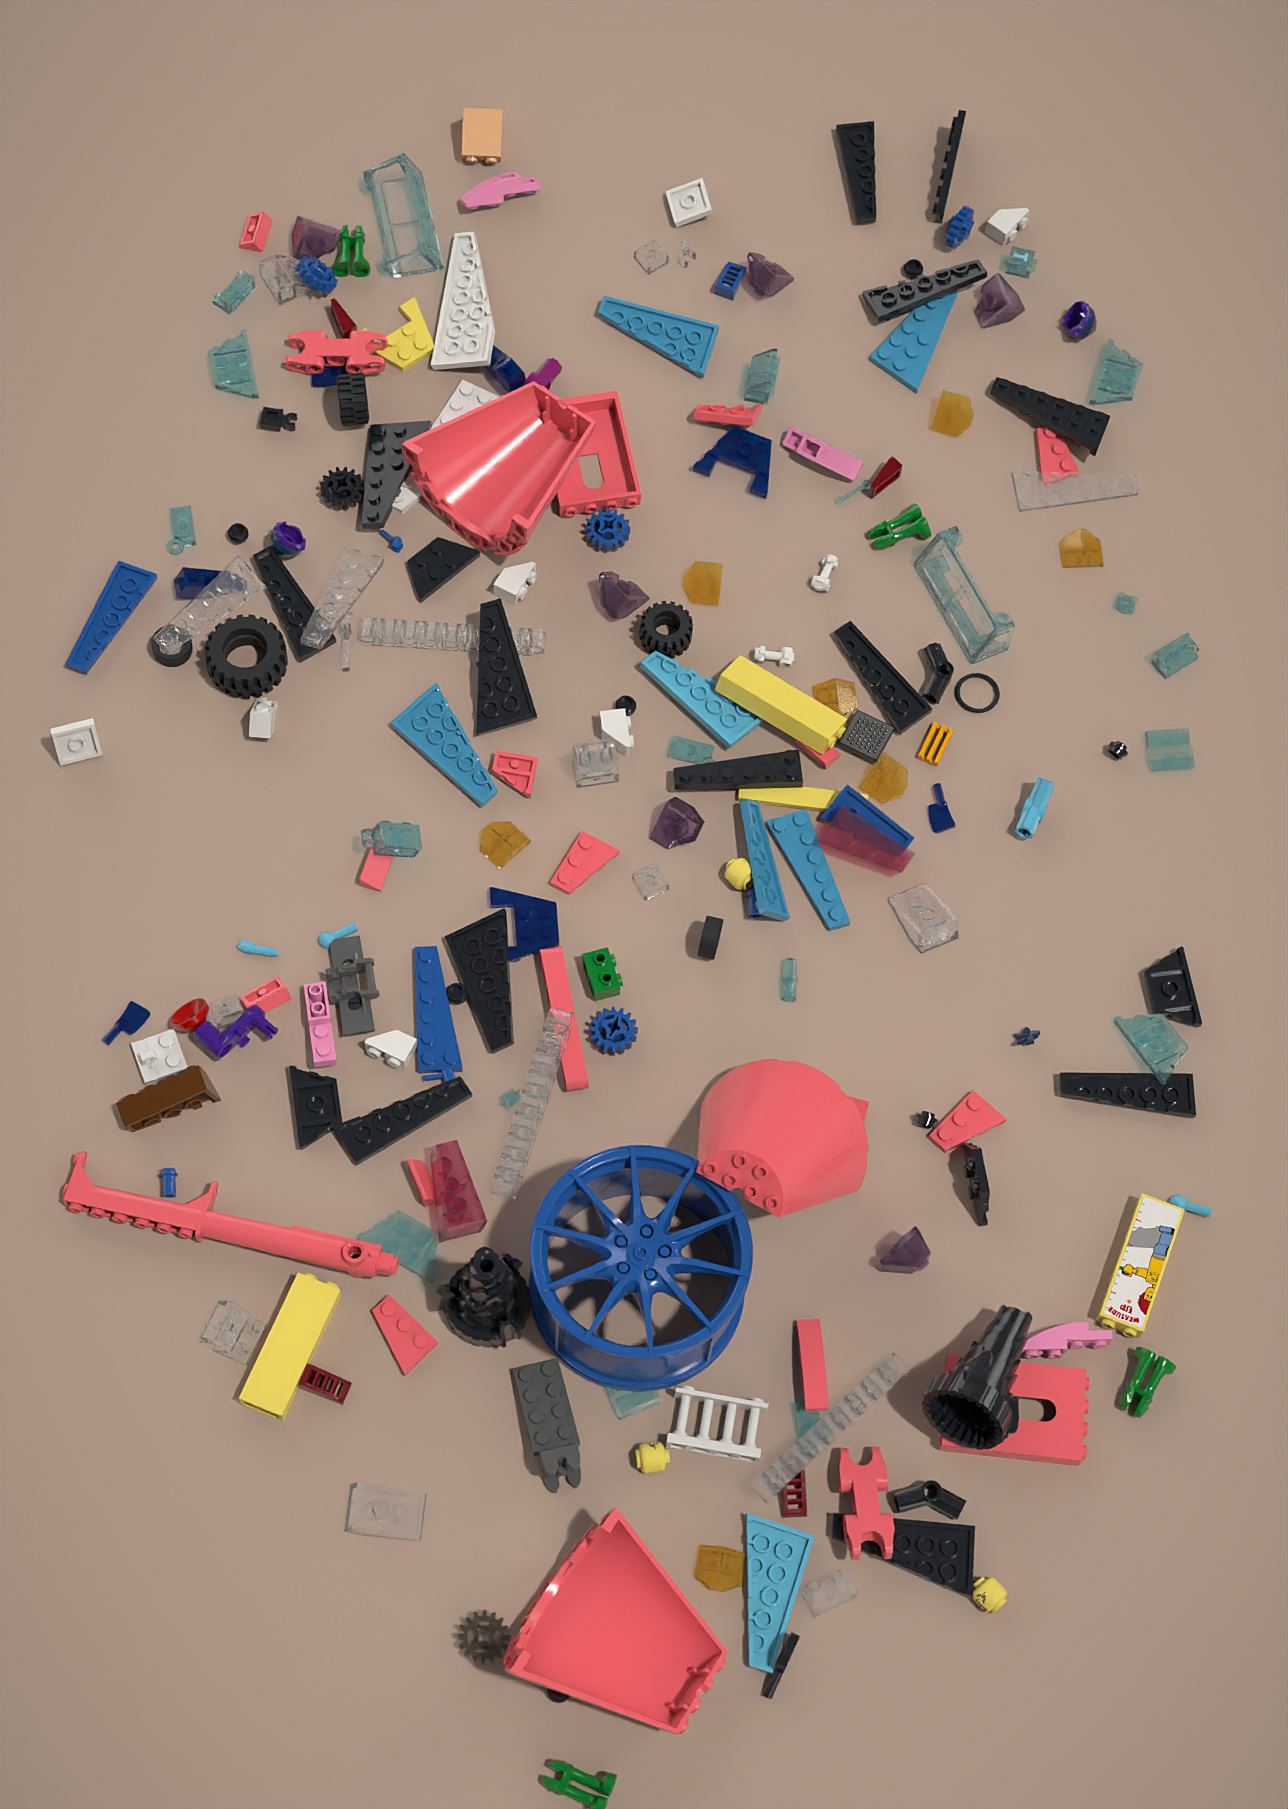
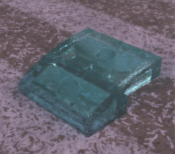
[1145,728,1195,772]
[604,1383,662,1420]

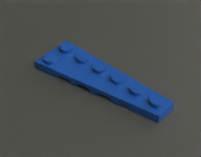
[66,561,157,675]
[415,946,463,1074]

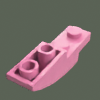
[460,172,541,209]
[782,426,864,481]
[304,981,337,1067]
[1020,1322,1113,1359]

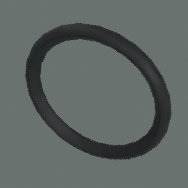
[955,673,1000,713]

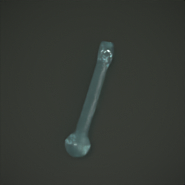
[835,480,871,505]

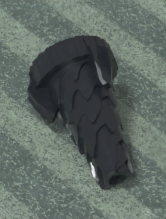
[436,1246,530,1348]
[922,1305,1033,1450]

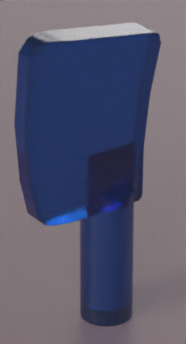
[312,367,349,387]
[928,783,955,833]
[102,1001,150,1046]

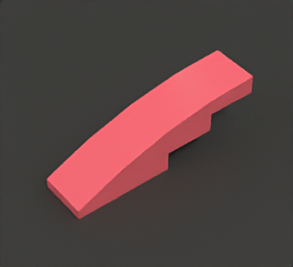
[796,1319,829,1412]

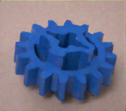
[945,206,975,249]
[296,256,338,294]
[585,508,631,552]
[589,1006,638,1055]

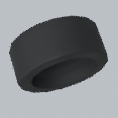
[151,625,193,667]
[697,915,724,960]

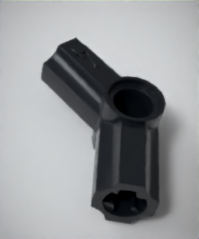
[922,642,954,704]
[893,1480,966,1520]

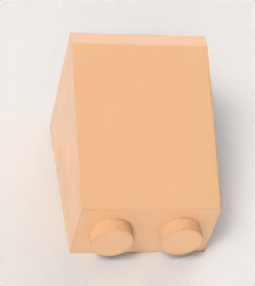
[462,108,503,164]

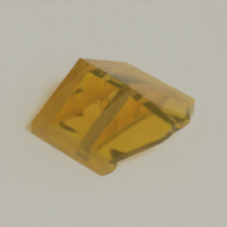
[931,390,974,437]
[1059,529,1104,568]
[683,561,723,605]
[812,678,858,715]
[859,752,908,804]
[479,821,531,869]
[694,1545,747,1592]

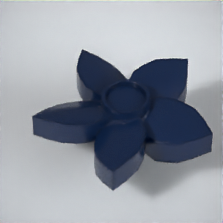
[1013,1027,1040,1045]

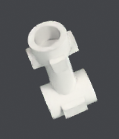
[811,554,838,592]
[754,646,795,667]

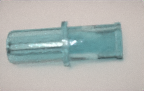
[781,958,798,1002]

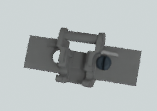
[325,936,380,1036]

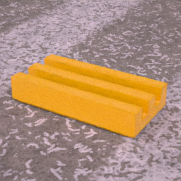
[918,721,954,767]

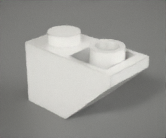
[985,208,1030,246]
[494,562,538,605]
[249,697,277,739]
[599,709,634,756]
[365,1030,417,1069]

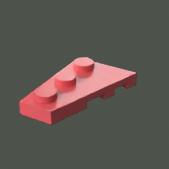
[693,404,762,427]
[1036,427,1080,488]
[550,831,620,895]
[928,1090,1007,1153]
[372,1295,438,1376]

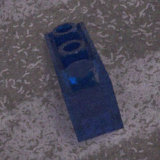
[484,345,526,393]
[173,567,244,600]

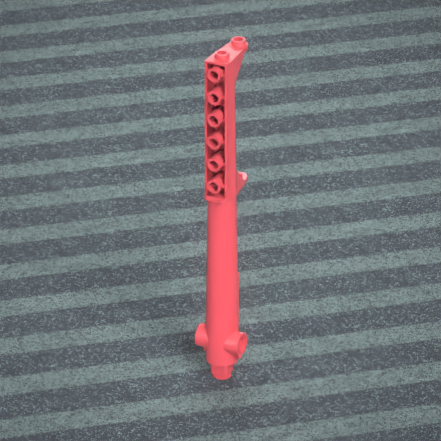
[63,1151,400,1278]

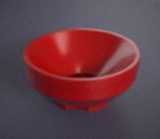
[171,998,209,1033]

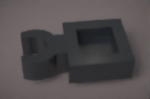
[260,407,297,431]

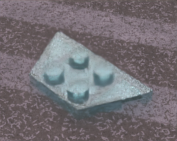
[209,329,259,399]
[1089,339,1143,405]
[1114,1014,1188,1084]
[357,1210,438,1284]

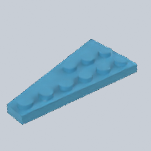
[869,290,958,394]
[598,296,719,378]
[391,682,497,807]

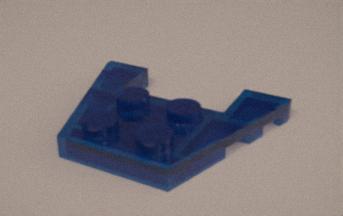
[693,426,772,499]
[489,887,559,963]

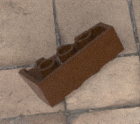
[116,1065,221,1132]

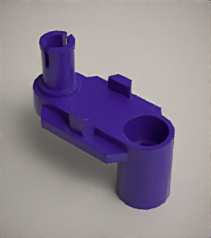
[194,1004,279,1059]

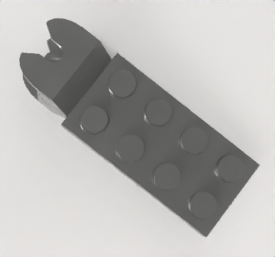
[513,1358,581,1493]

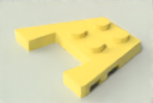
[361,298,434,372]

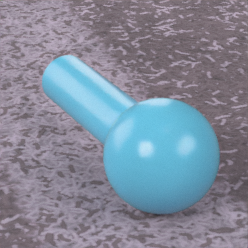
[318,923,359,949]
[1169,1194,1212,1217]

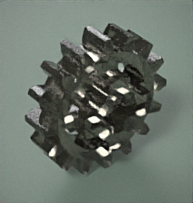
[458,1610,510,1665]

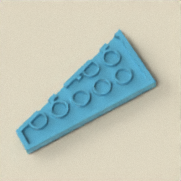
[640,651,765,749]
[746,1513,815,1675]

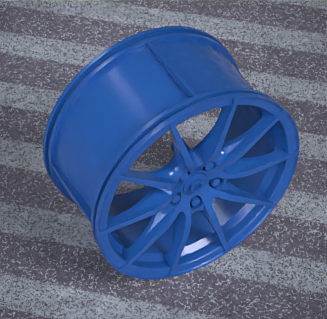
[529,1145,753,1392]

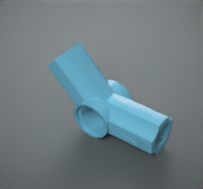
[1015,777,1055,840]

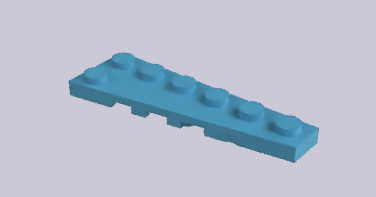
[740,798,790,922]
[766,809,850,931]

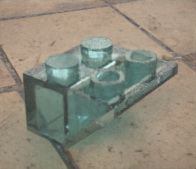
[744,348,780,405]

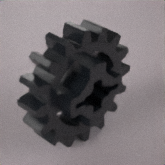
[320,467,365,510]

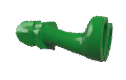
[333,225,371,277]
[868,503,931,549]
[1119,1347,1176,1418]
[542,1760,617,1809]

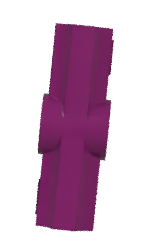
[524,358,562,391]

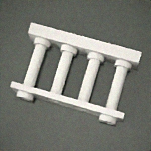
[666,1386,769,1464]

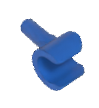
[380,529,403,553]
[423,1068,456,1082]

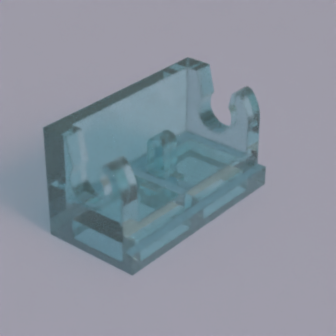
[213,269,256,315]
[1151,633,1199,679]

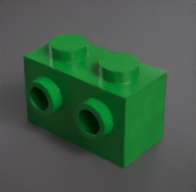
[582,947,623,1001]

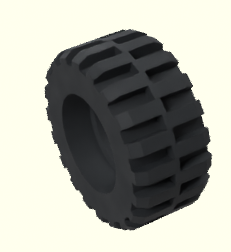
[205,614,288,699]

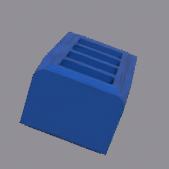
[715,261,747,300]

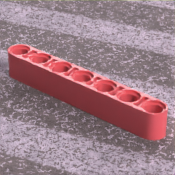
[539,946,589,1092]

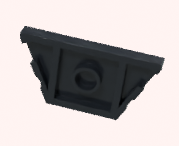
[407,537,480,603]
[1144,946,1202,1027]
[289,1065,342,1150]
[962,1143,990,1227]

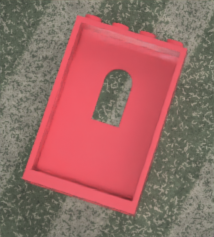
[555,391,641,517]
[939,1354,1090,1466]

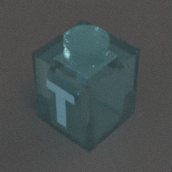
[1005,246,1037,279]

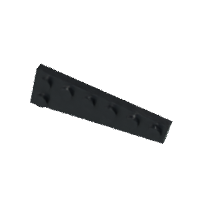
[932,110,966,224]
[836,121,877,224]
[862,259,988,323]
[253,545,337,662]
[834,620,933,735]
[673,750,803,790]
[1059,1072,1196,1118]
[333,1076,472,1165]

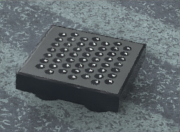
[838,709,895,764]

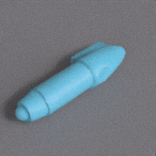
[238,941,279,956]

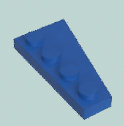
[821,784,915,855]

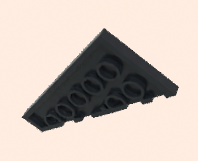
[476,598,538,736]
[445,908,514,1053]
[831,1513,975,1599]

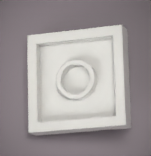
[666,178,714,227]
[50,718,103,766]
[131,1029,187,1086]

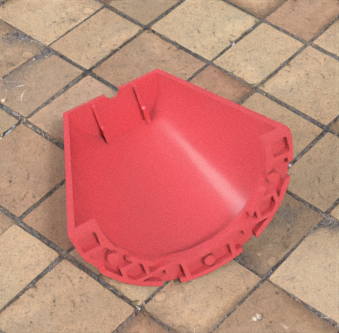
[402,381,596,556]
[696,1058,869,1217]
[503,1508,728,1735]

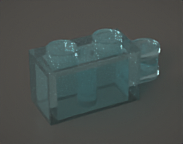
[361,821,422,858]

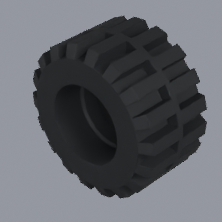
[336,372,370,426]
[640,601,693,659]

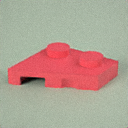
[492,751,538,798]

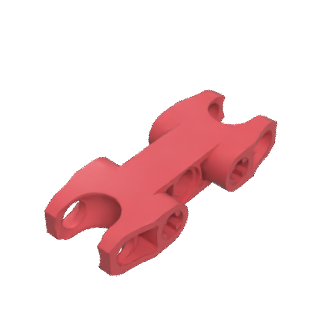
[285,330,388,375]
[837,1446,895,1560]

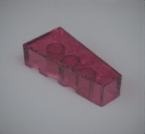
[818,805,916,873]
[430,1140,488,1243]

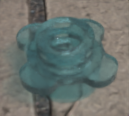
[1115,592,1138,614]
[501,1089,523,1109]

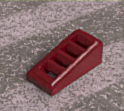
[331,298,357,339]
[869,456,902,499]
[299,1363,352,1405]
[780,1466,807,1518]

